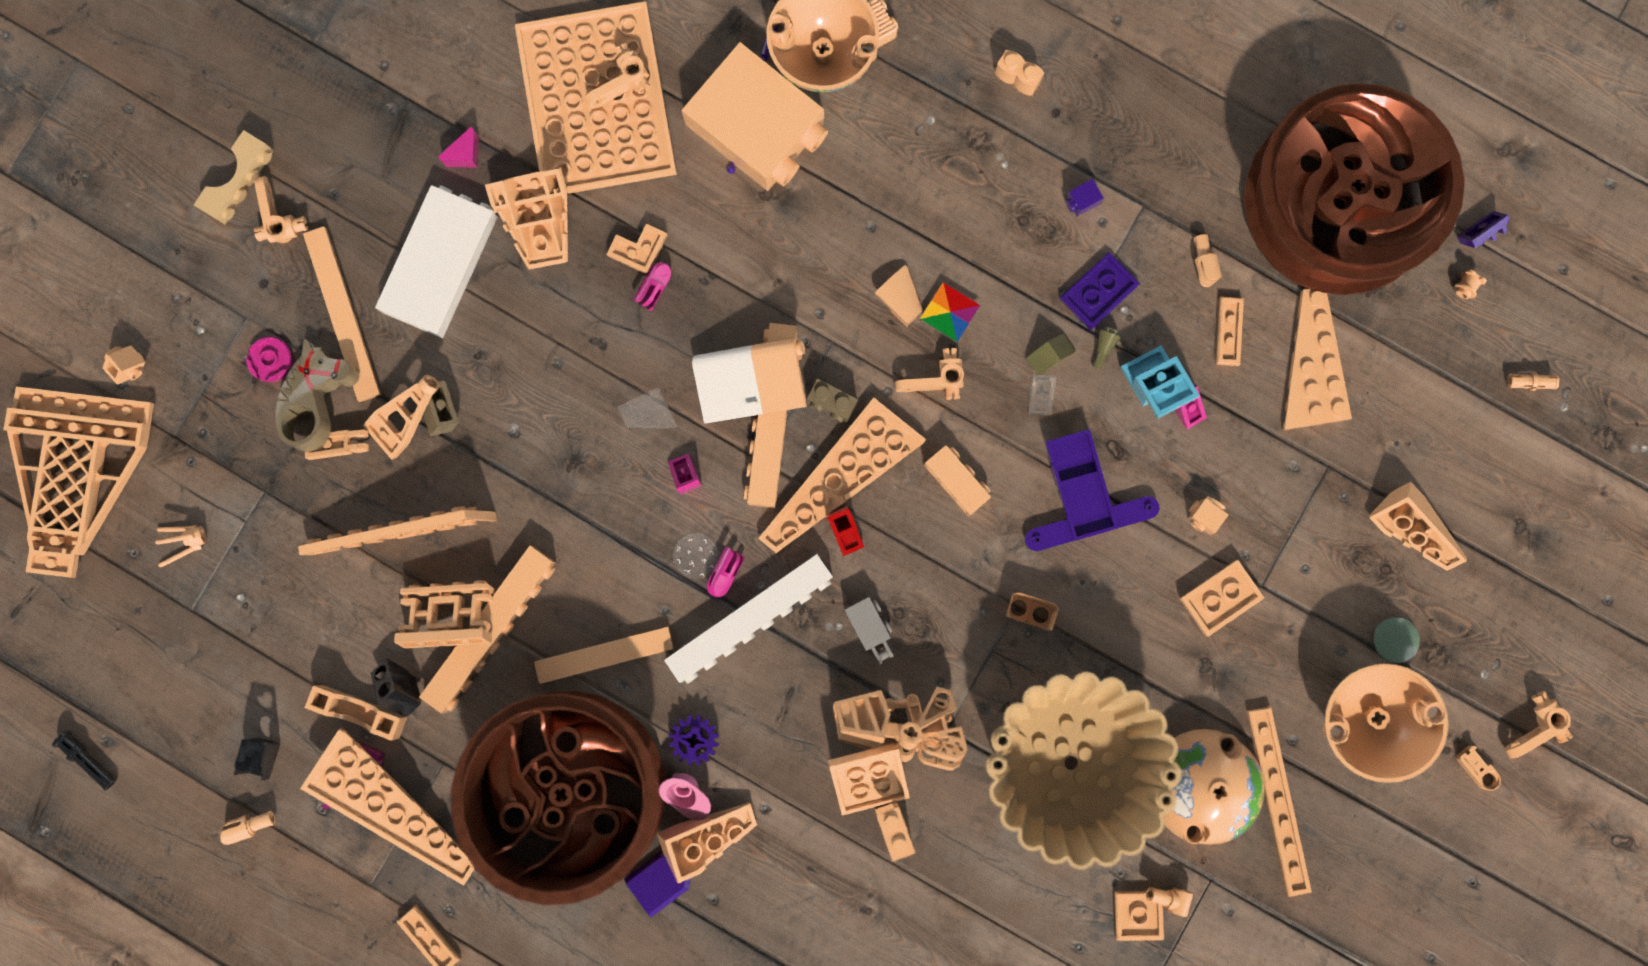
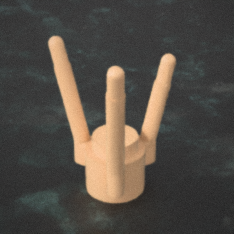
[155,525,207,567]

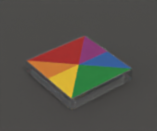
[919,282,981,344]

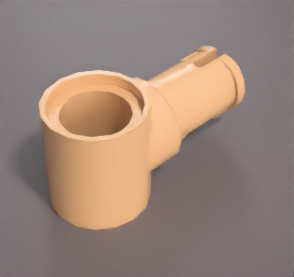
[1146,887,1193,917]

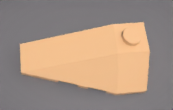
[1369,482,1467,571]
[657,803,757,883]

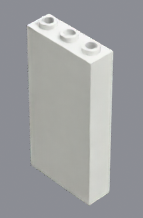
[375,185,498,338]

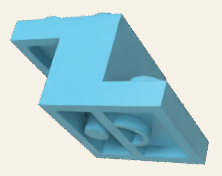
[1120,345,1200,419]

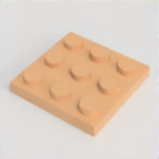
[828,743,910,815]

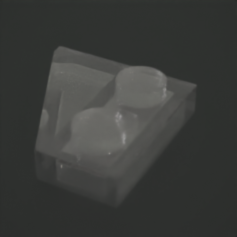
[617,387,678,429]

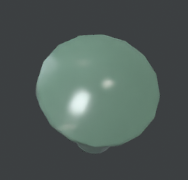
[1374,617,1420,663]

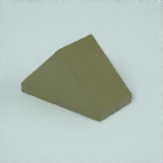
[1025,333,1076,377]

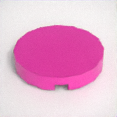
[246,337,294,382]

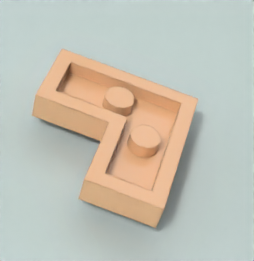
[606,224,667,274]

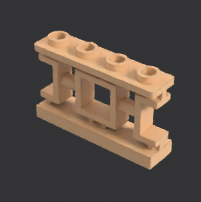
[394,581,495,648]

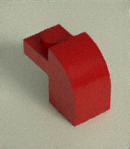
[826,506,864,556]

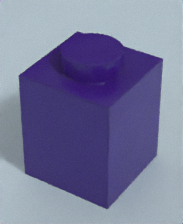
[1066,179,1104,217]

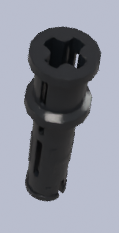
[52,730,117,791]

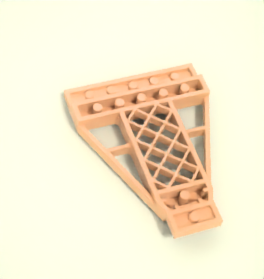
[3,387,154,578]

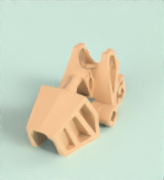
[833,687,967,771]

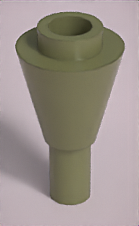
[1093,327,1121,369]

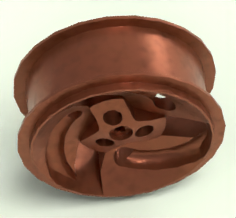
[1243,83,1465,295]
[451,691,666,905]

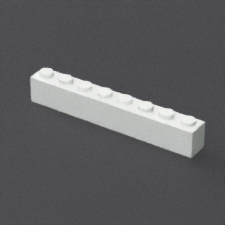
[664,554,833,684]

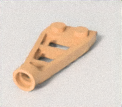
[363,375,439,459]

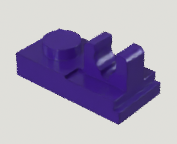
[1457,211,1510,248]

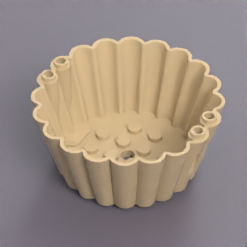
[986,672,1181,870]

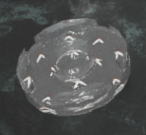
[673,533,719,579]

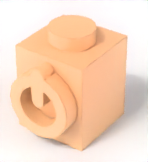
[103,345,146,385]
[1188,496,1228,535]

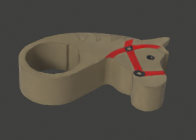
[275,339,359,452]

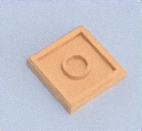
[1114,891,1164,941]

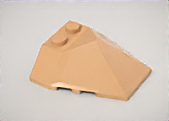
[485,168,568,269]

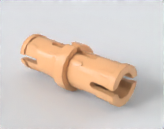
[1507,372,1559,391]

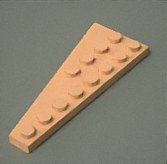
[758,398,926,553]
[298,506,497,555]
[300,728,474,885]

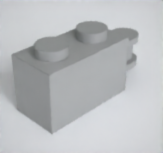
[845,597,894,665]

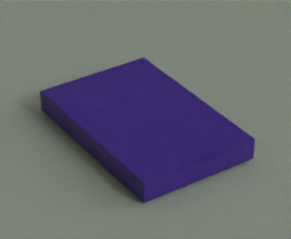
[1059,252,1140,331]

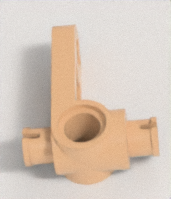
[585,43,651,108]
[254,176,308,243]
[895,348,964,400]
[1504,691,1573,759]

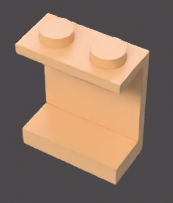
[875,801,915,861]

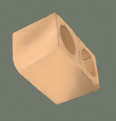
[1006,593,1058,631]

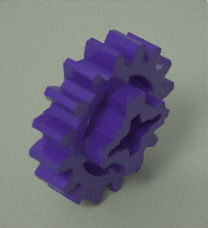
[669,715,720,766]

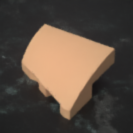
[875,265,923,327]

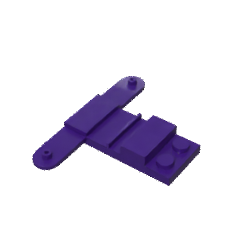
[1025,429,1160,551]

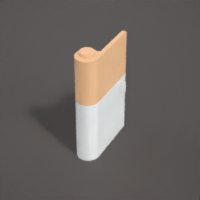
[692,337,807,424]

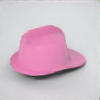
[659,773,711,820]

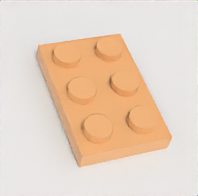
[1179,560,1264,637]

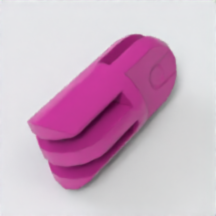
[633,262,672,311]
[707,547,745,597]

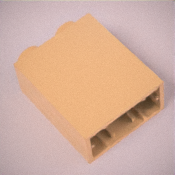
[682,42,828,191]

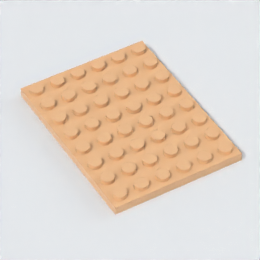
[515,1,677,194]

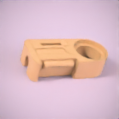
[1456,745,1501,791]

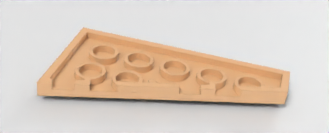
[1282,289,1352,431]

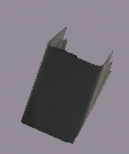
[370,659,421,717]
[234,737,280,781]

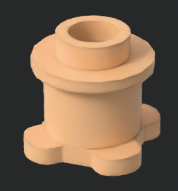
[1454,269,1487,299]

